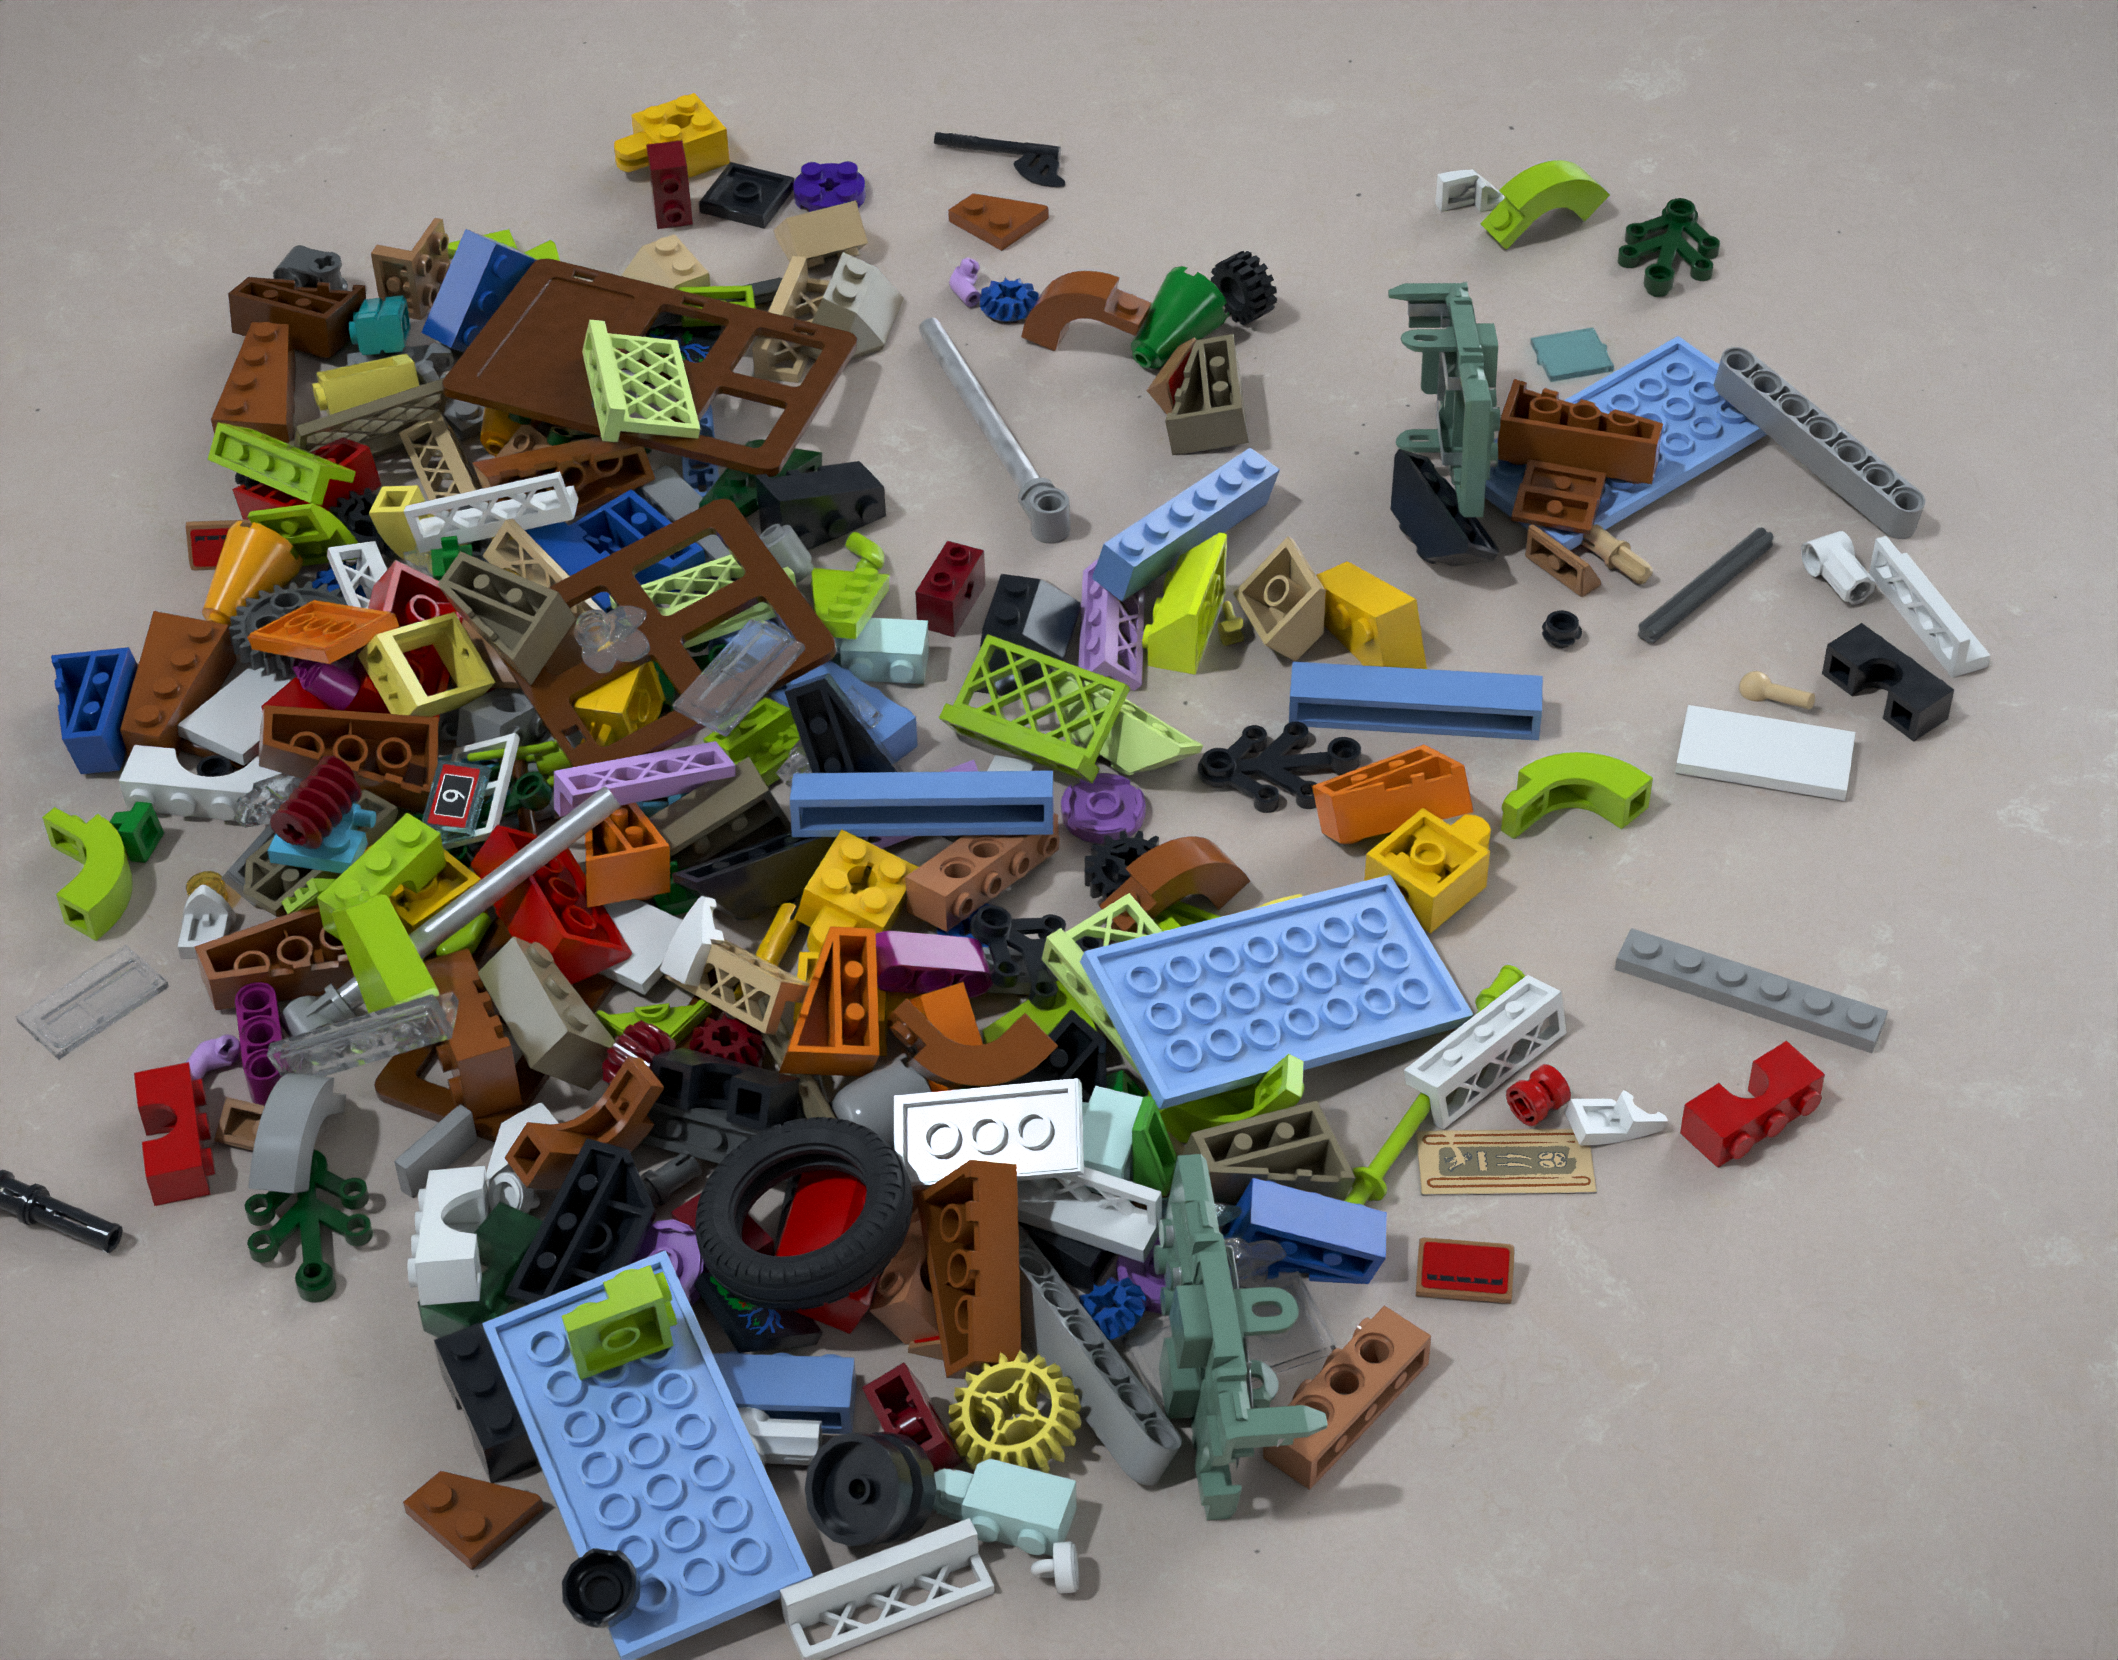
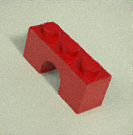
[1680,1040,1825,1168]
[134,1062,216,1206]

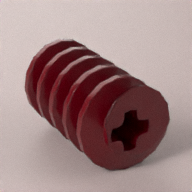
[270,756,362,849]

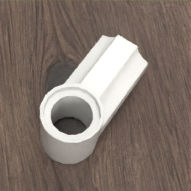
[1801,531,1876,606]
[737,1407,822,1465]

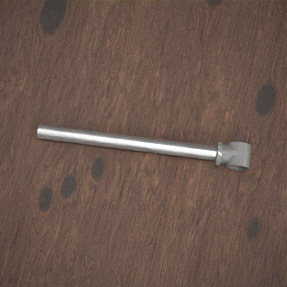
[919,317,1070,543]
[280,786,621,1058]

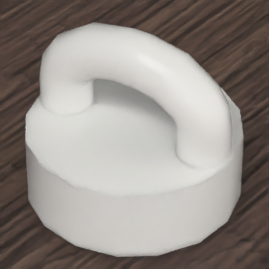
[488,1172,540,1219]
[1031,1541,1079,1594]

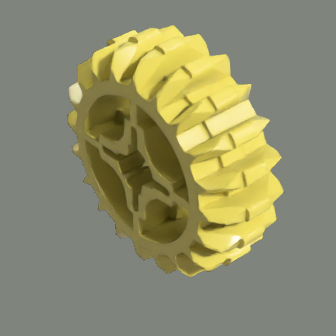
[948,1350,1081,1473]

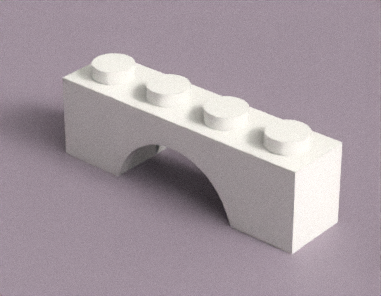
[119,745,302,824]
[407,1166,490,1306]

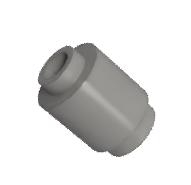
[760,524,814,583]

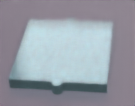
[1530,327,1614,382]

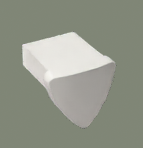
[178,885,236,959]

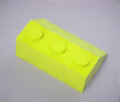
[1142,533,1227,675]

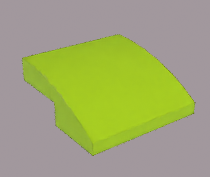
[247,503,358,566]
[703,697,807,786]

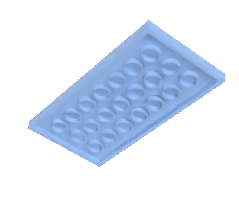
[1485,336,1767,550]
[1080,875,1474,1110]
[482,1250,813,1660]

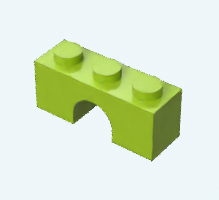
[317,813,446,940]

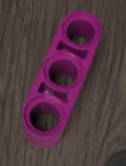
[293,657,361,711]
[876,931,993,998]
[235,982,289,1106]

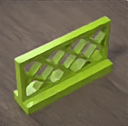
[939,634,1130,784]

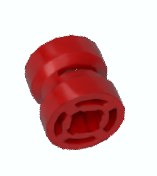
[1506,1064,1571,1126]

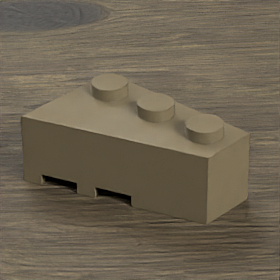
[1165,334,1249,456]
[437,551,576,686]
[648,757,792,869]
[478,936,615,1091]
[1182,1100,1356,1203]

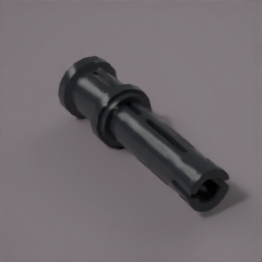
[0,1169,123,1253]

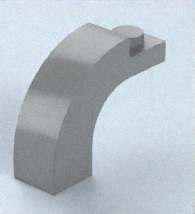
[248,1073,346,1193]

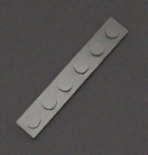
[1615,928,1888,1053]

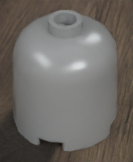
[831,1053,931,1149]

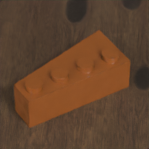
[211,322,296,443]
[1497,379,1663,484]
[473,436,655,517]
[120,611,237,758]
[259,705,438,815]
[194,904,355,1011]
[418,948,522,1119]
[916,1160,1021,1379]

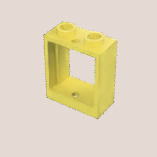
[312,354,420,415]
[358,612,495,717]

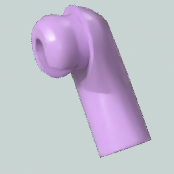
[949,258,981,307]
[185,1034,241,1080]

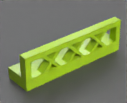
[207,422,356,505]

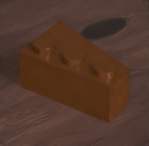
[228,277,366,358]

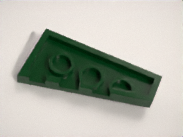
[699,439,822,518]

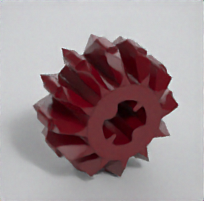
[688,1012,766,1068]
[602,1020,676,1085]

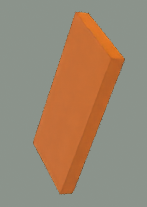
[247,600,400,664]

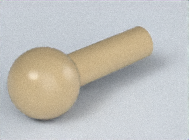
[1739,671,1815,710]

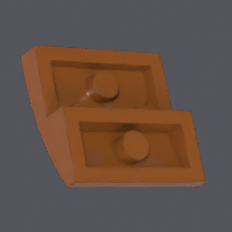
[1511,459,1606,535]

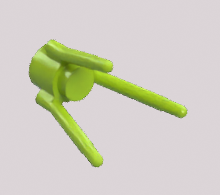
[467,740,572,816]

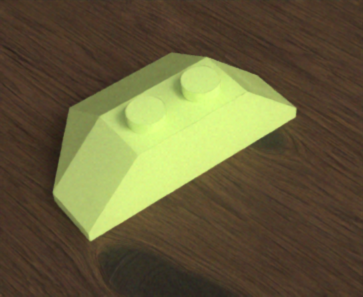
[1052,670,1203,775]

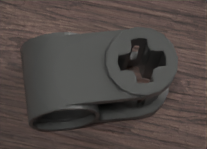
[273,245,349,291]

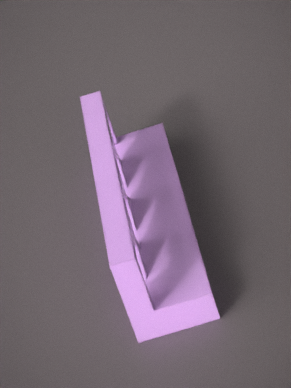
[1078,559,1145,691]
[554,741,736,817]

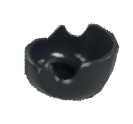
[562,1548,640,1628]

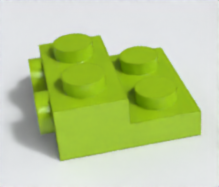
[561,1265,678,1380]

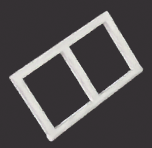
[433,733,520,850]

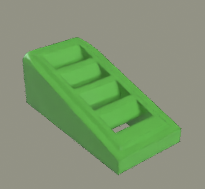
[1132,1096,1177,1196]

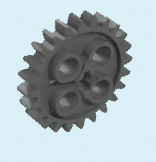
[229,581,357,677]

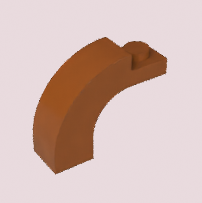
[1021,271,1152,351]
[1099,836,1250,933]
[888,998,1058,1090]
[505,1056,664,1190]

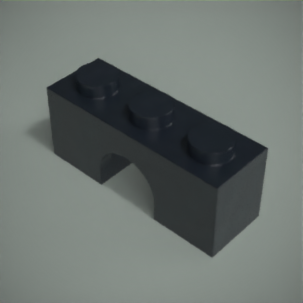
[1822,623,1955,742]
[652,1048,800,1131]
[434,1322,537,1483]

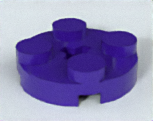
[793,161,866,212]

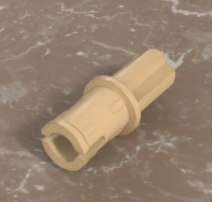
[1582,524,1653,584]

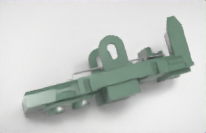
[1388,282,1500,517]
[1154,1154,1328,1520]

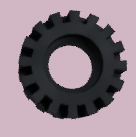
[1211,251,1277,325]

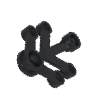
[1198,721,1361,813]
[970,905,1103,1009]

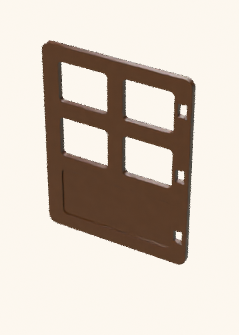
[442,258,857,477]

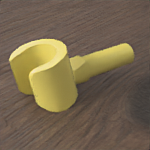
[1218,601,1244,646]

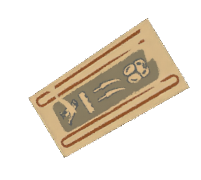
[1416,1129,1596,1195]

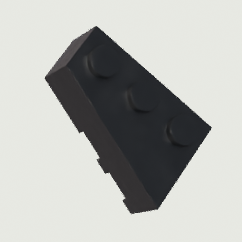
[755,461,886,551]
[785,673,904,773]

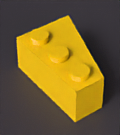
[1316,561,1427,669]

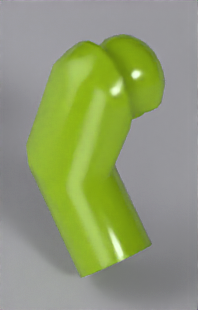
[845,532,884,570]
[435,912,492,957]

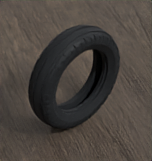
[695,1117,913,1311]

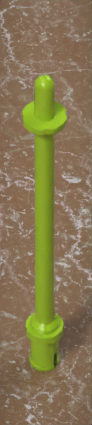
[1344,965,1525,1205]

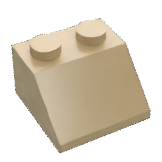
[773,201,868,269]
[621,234,710,326]
[1233,536,1326,661]

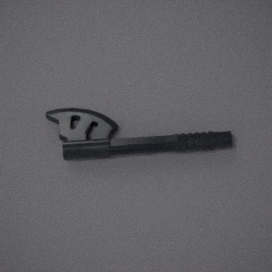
[934,132,1065,187]

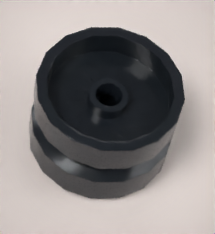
[804,1432,936,1546]

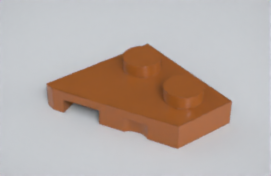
[948,193,1049,251]
[403,1471,544,1570]

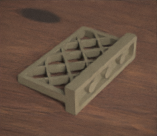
[288,378,447,458]

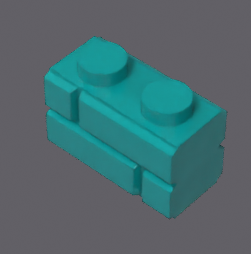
[349,295,411,355]

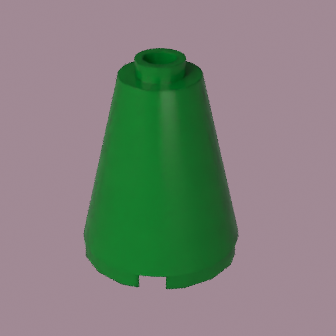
[1131,266,1229,369]

